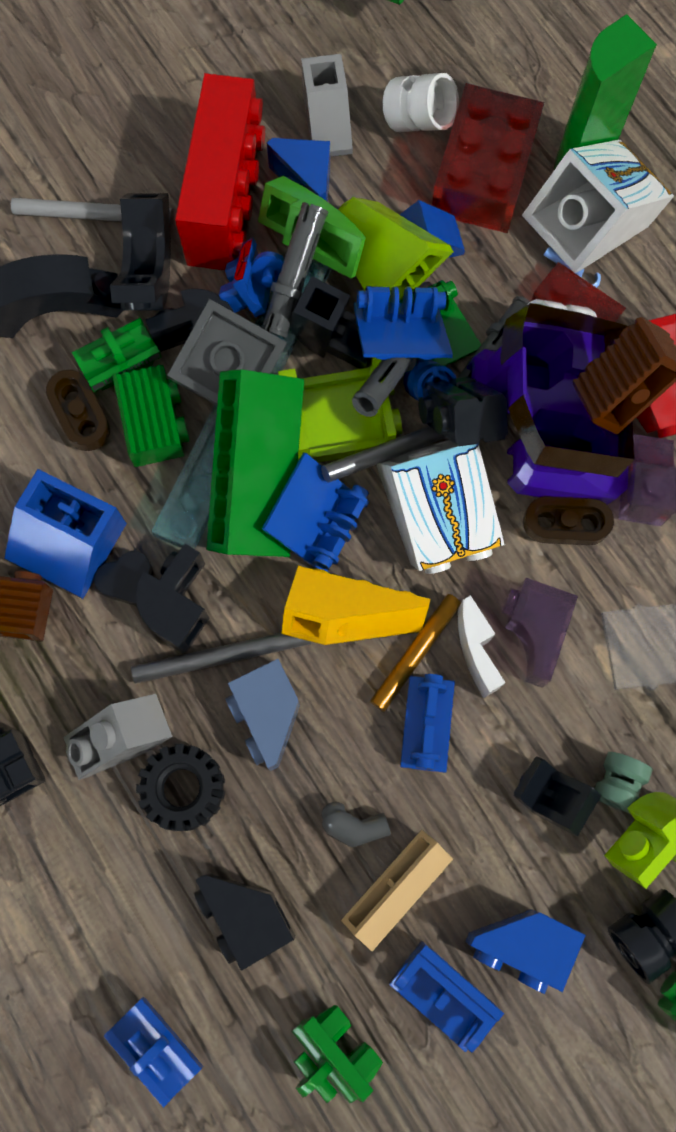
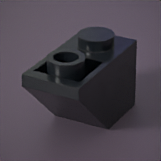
[194,873,296,971]

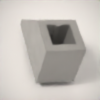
[301,54,353,157]
[63,694,172,780]

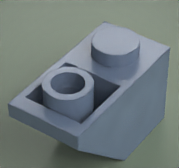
[225,659,300,771]

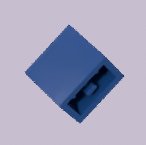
[4,469,127,599]

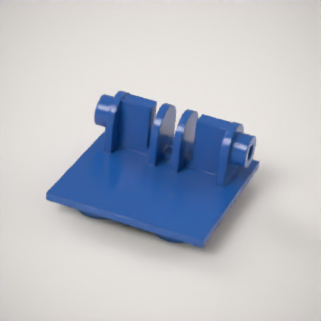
[353,286,453,360]
[262,453,369,572]

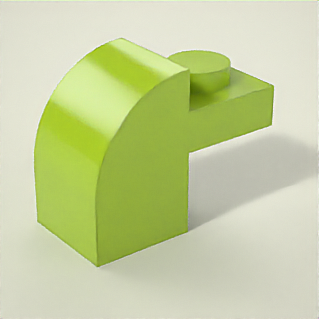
[604,792,676,889]

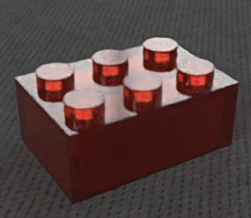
[432,83,545,234]

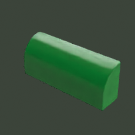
[554,14,657,170]
[206,369,304,557]

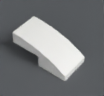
[458,595,505,698]

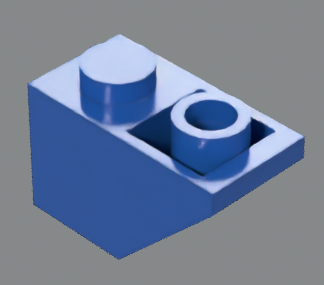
[465,909,586,994]

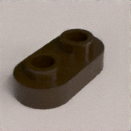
[46,370,110,451]
[523,496,614,545]

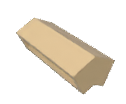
[341,830,453,951]

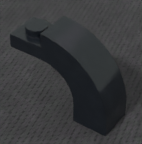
[110,193,171,310]
[0,254,124,339]

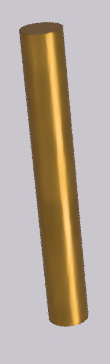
[370,594,461,712]

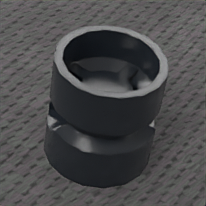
[608,889,676,984]

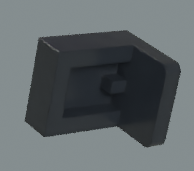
[514,756,601,837]

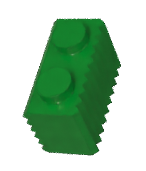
[113,364,190,467]

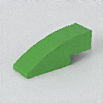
[258,176,366,279]

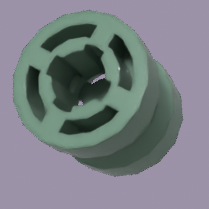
[594,752,653,813]

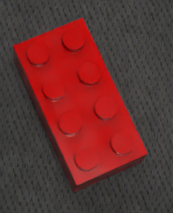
[175,73,265,271]

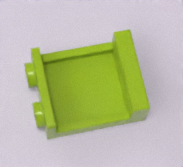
[278,357,402,462]

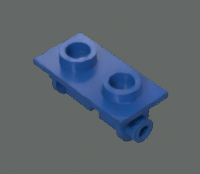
[400,674,455,773]

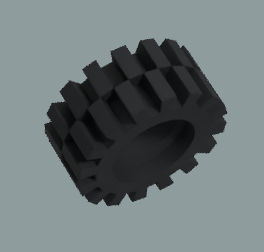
[136,744,225,831]

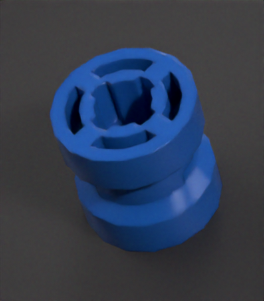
[404,359,456,401]

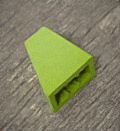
[338,197,454,302]

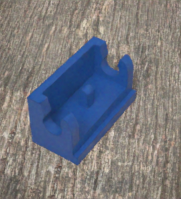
[389,941,504,1053]

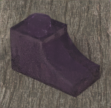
[618,434,676,526]
[502,578,578,688]

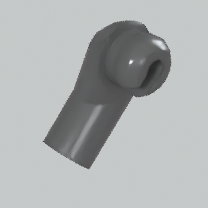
[321,802,391,847]

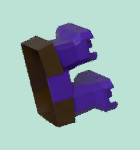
[467,303,635,505]

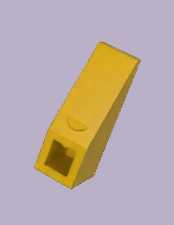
[281,565,431,645]

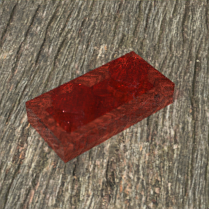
[532,262,626,323]

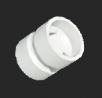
[383,73,459,132]

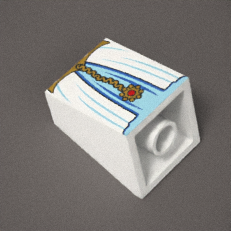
[522,140,674,273]
[376,440,505,574]

